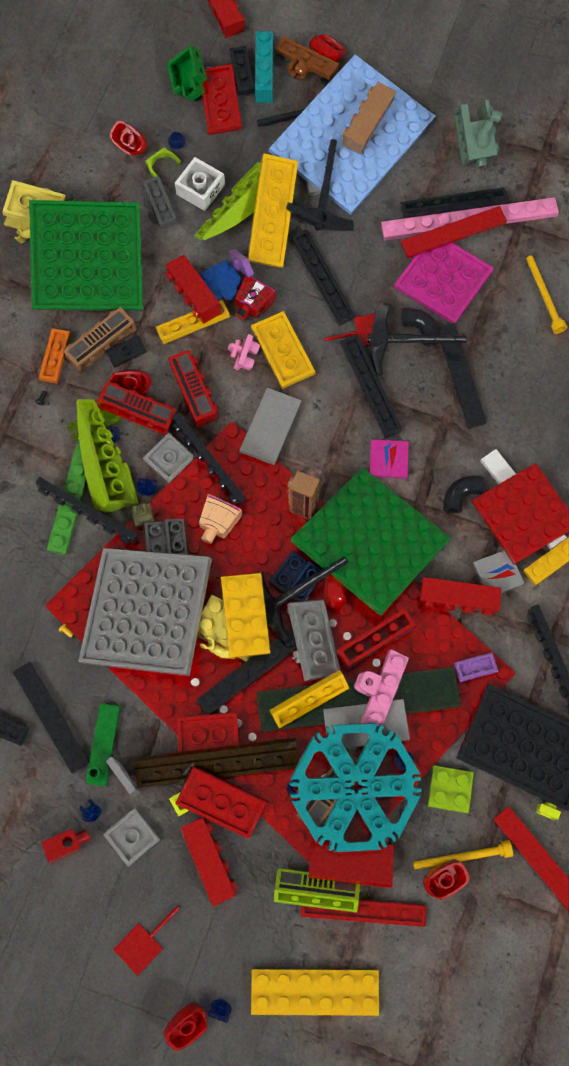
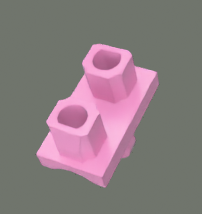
[228,334,260,370]

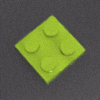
[427,766,474,814]

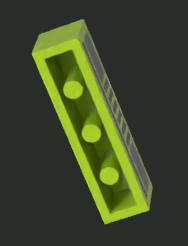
[274,868,360,913]

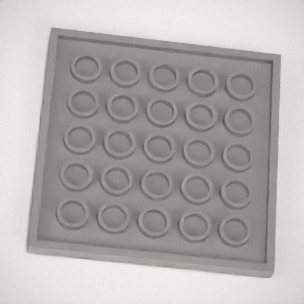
[78,548,212,676]

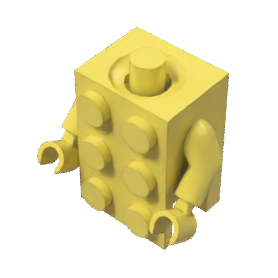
[2,180,66,244]
[197,595,250,661]

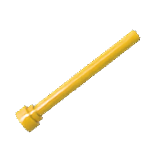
[526,255,568,334]
[413,840,513,870]

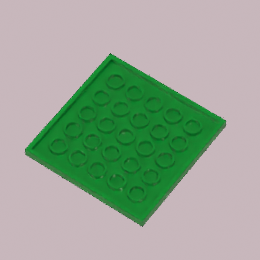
[29,200,143,311]
[290,467,451,616]

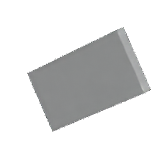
[240,388,302,465]
[287,599,341,681]
[323,699,410,749]

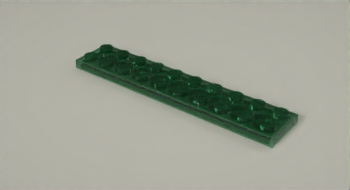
[256,667,461,733]

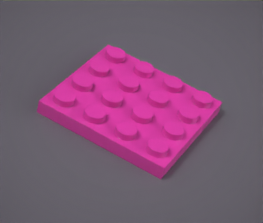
[394,243,494,324]

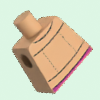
[199,494,242,544]

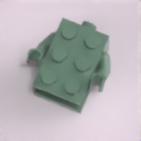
[454,100,502,168]

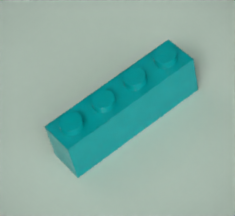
[255,31,273,103]

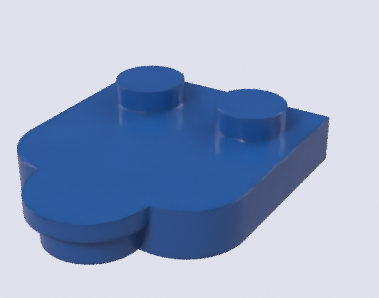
[199,259,242,300]

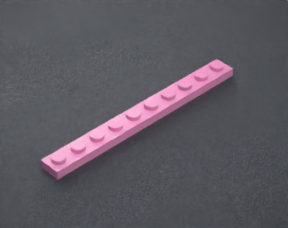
[381,197,559,241]

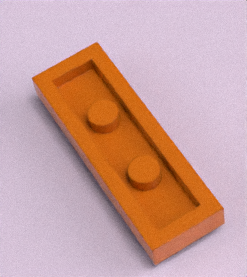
[39,328,71,384]

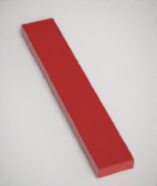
[401,206,507,259]
[493,806,569,912]
[300,900,426,927]

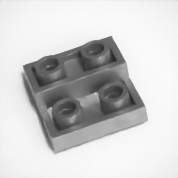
[143,519,188,555]

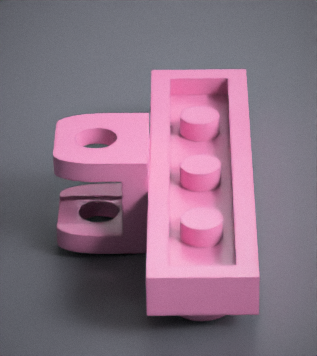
[354,650,409,732]

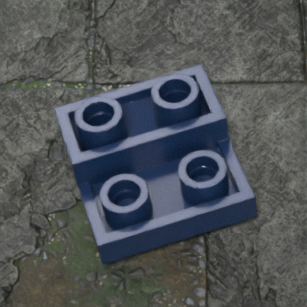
[269,550,321,602]

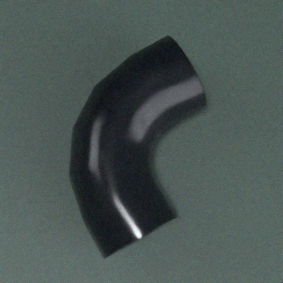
[401,308,439,346]
[443,475,484,513]

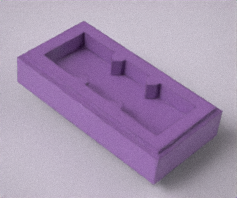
[229,249,254,277]
[454,652,498,683]

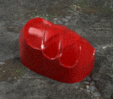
[309,34,347,62]
[110,121,148,155]
[110,369,152,396]
[324,574,347,608]
[423,859,470,900]
[163,1002,207,1051]

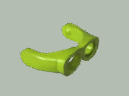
[145,147,181,178]

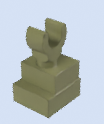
[132,503,154,527]

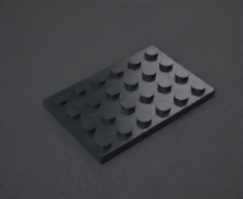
[456,684,569,811]

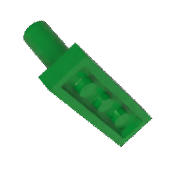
[86,703,121,787]

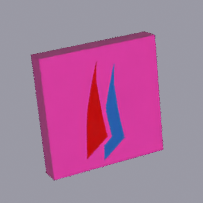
[370,440,408,479]

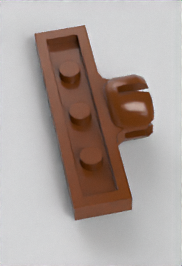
[274,36,340,80]

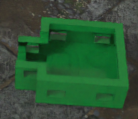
[166,45,207,101]

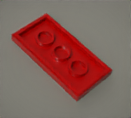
[202,64,242,135]
[175,766,267,839]
[308,836,394,888]

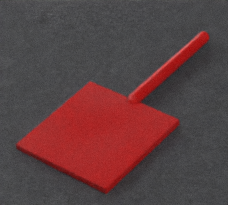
[324,313,389,347]
[113,906,180,976]

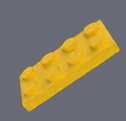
[251,311,315,389]
[221,573,270,658]

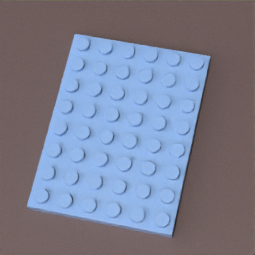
[269,55,436,215]

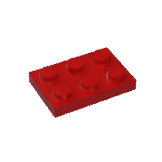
[177,713,239,752]

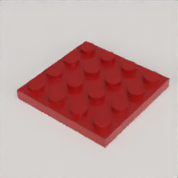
[472,463,569,565]

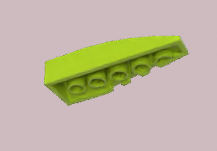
[194,162,261,240]
[76,399,139,513]

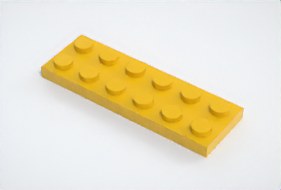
[247,153,298,268]
[251,969,379,1016]

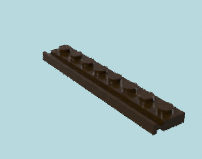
[133,738,299,788]

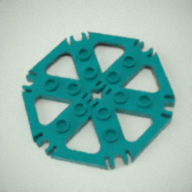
[289,723,422,852]

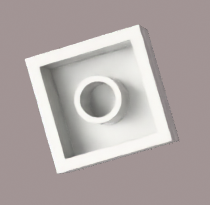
[175,157,225,211]

